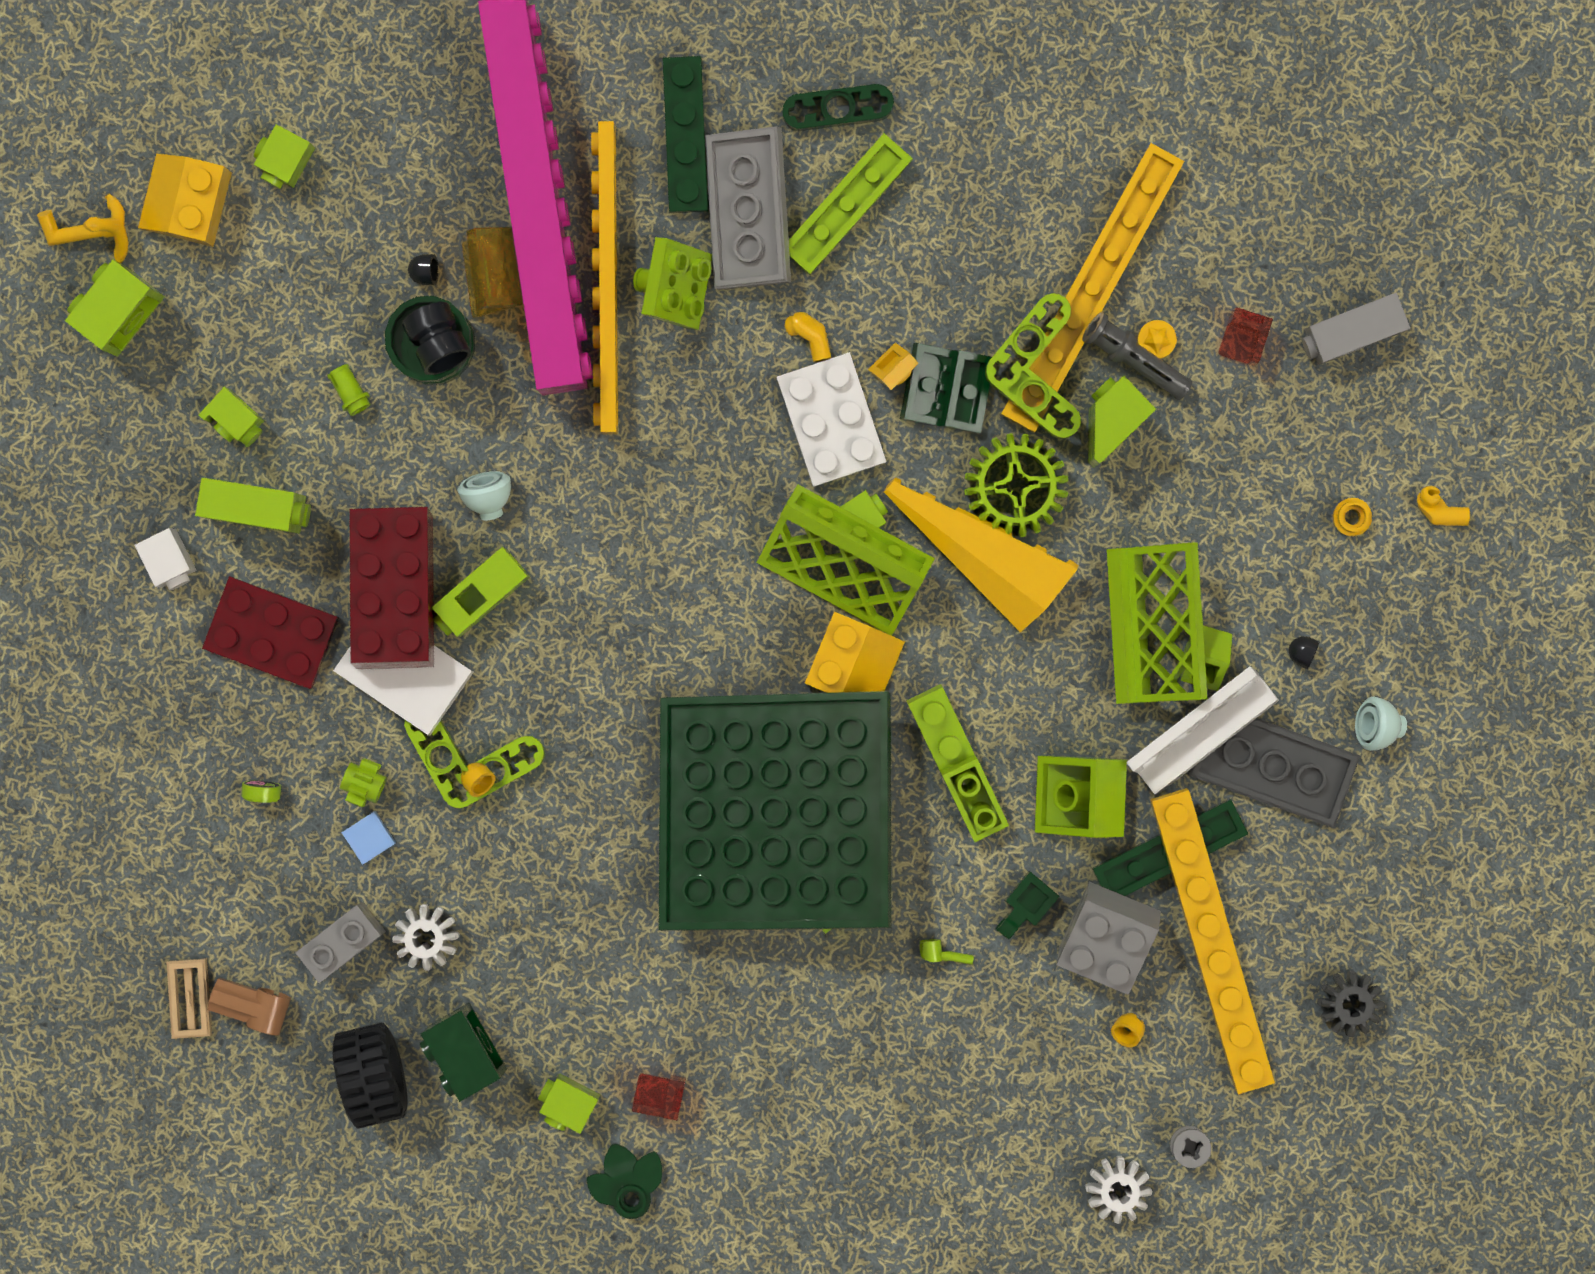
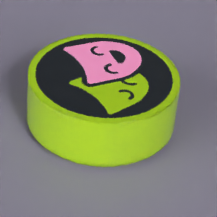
[241,781,281,803]

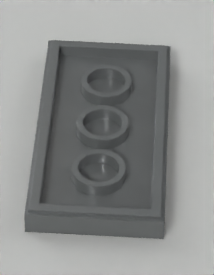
[1188,718,1360,828]

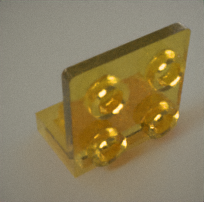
[462,227,524,318]

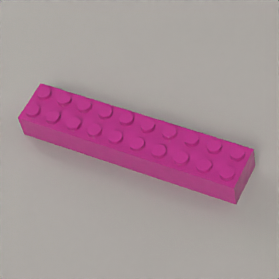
[478,0,593,396]

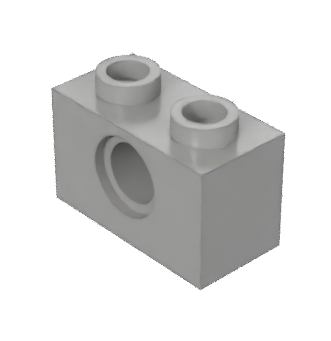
[295,902,386,983]

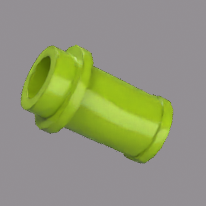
[327,364,371,416]

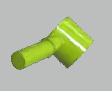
[920,939,974,965]

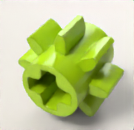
[340,758,387,808]

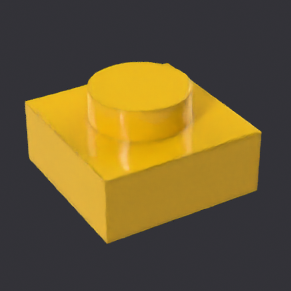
[868,342,919,390]

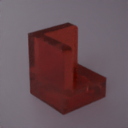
[1218,307,1273,366]
[632,1073,686,1121]

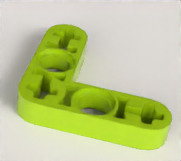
[985,293,1081,439]
[404,720,545,808]

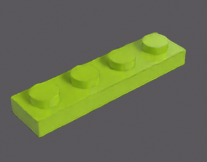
[789,133,913,275]

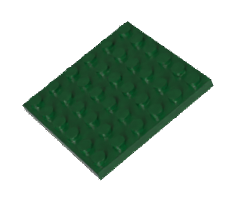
[659,691,891,931]

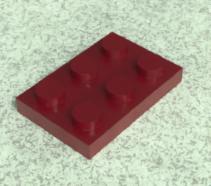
[202,576,339,689]

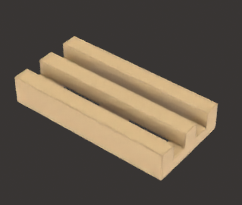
[166,958,212,1039]

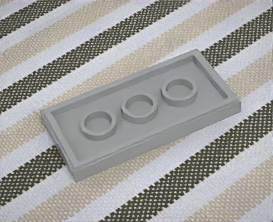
[705,126,791,290]

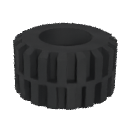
[332,1022,408,1129]

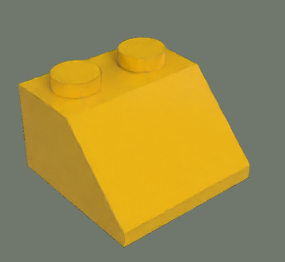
[138,153,232,247]
[805,611,905,693]

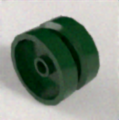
[385,296,475,385]

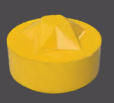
[1137,320,1177,359]

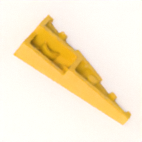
[884,477,1079,632]

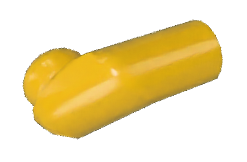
[784,312,831,362]
[1417,486,1470,526]

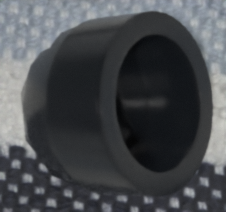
[408,254,438,285]
[1288,636,1320,670]

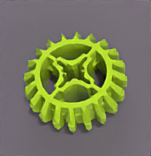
[964,433,1068,538]

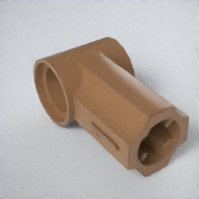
[207,977,291,1036]

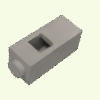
[1302,292,1411,365]

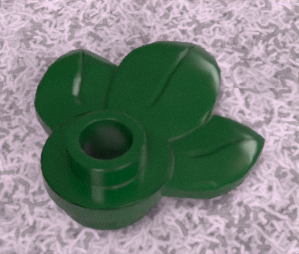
[586,1143,662,1219]

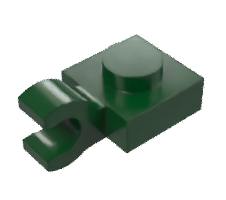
[995,871,1060,939]

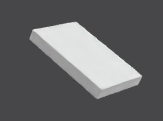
[333,646,474,736]

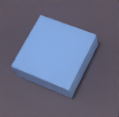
[341,811,396,865]

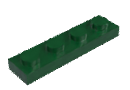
[663,56,708,213]
[1092,799,1248,896]

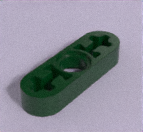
[782,84,894,131]

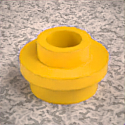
[1333,498,1372,536]

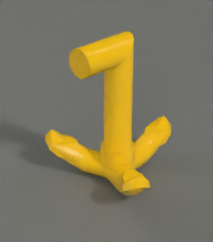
[37,193,129,263]

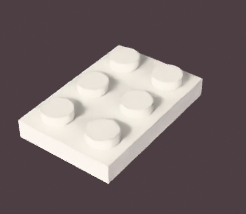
[777,352,886,487]

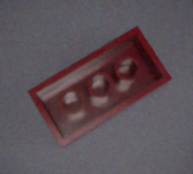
[349,507,434,669]

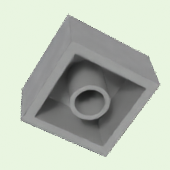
[1056,882,1161,995]

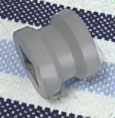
[1170,1125,1211,1168]

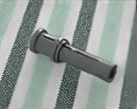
[1082,312,1193,400]

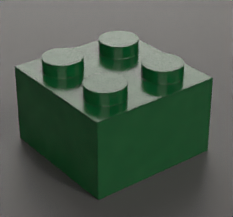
[420,1002,507,1102]

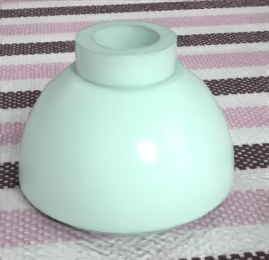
[457,471,511,521]
[1355,697,1407,751]

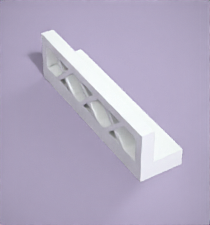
[1126,666,1279,795]

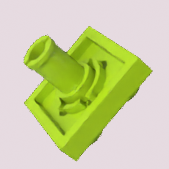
[633,237,712,330]

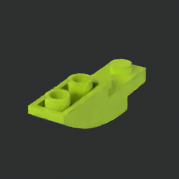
[906,684,1009,843]

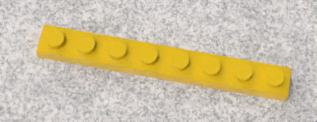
[591,121,618,435]
[1000,143,1185,433]
[1150,788,1275,1095]

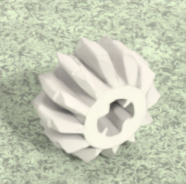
[392,904,460,971]
[1085,1156,1152,1224]

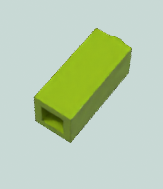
[432,547,530,637]

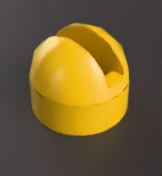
[461,762,495,797]
[1111,1013,1145,1048]

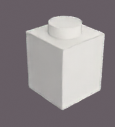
[134,528,197,591]

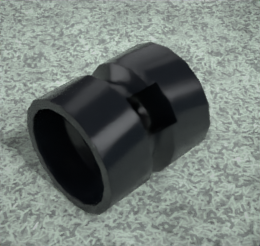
[402,302,471,375]

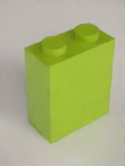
[195,477,311,534]

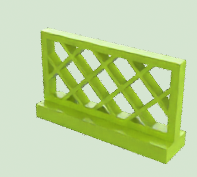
[756,484,935,636]
[1106,542,1208,704]

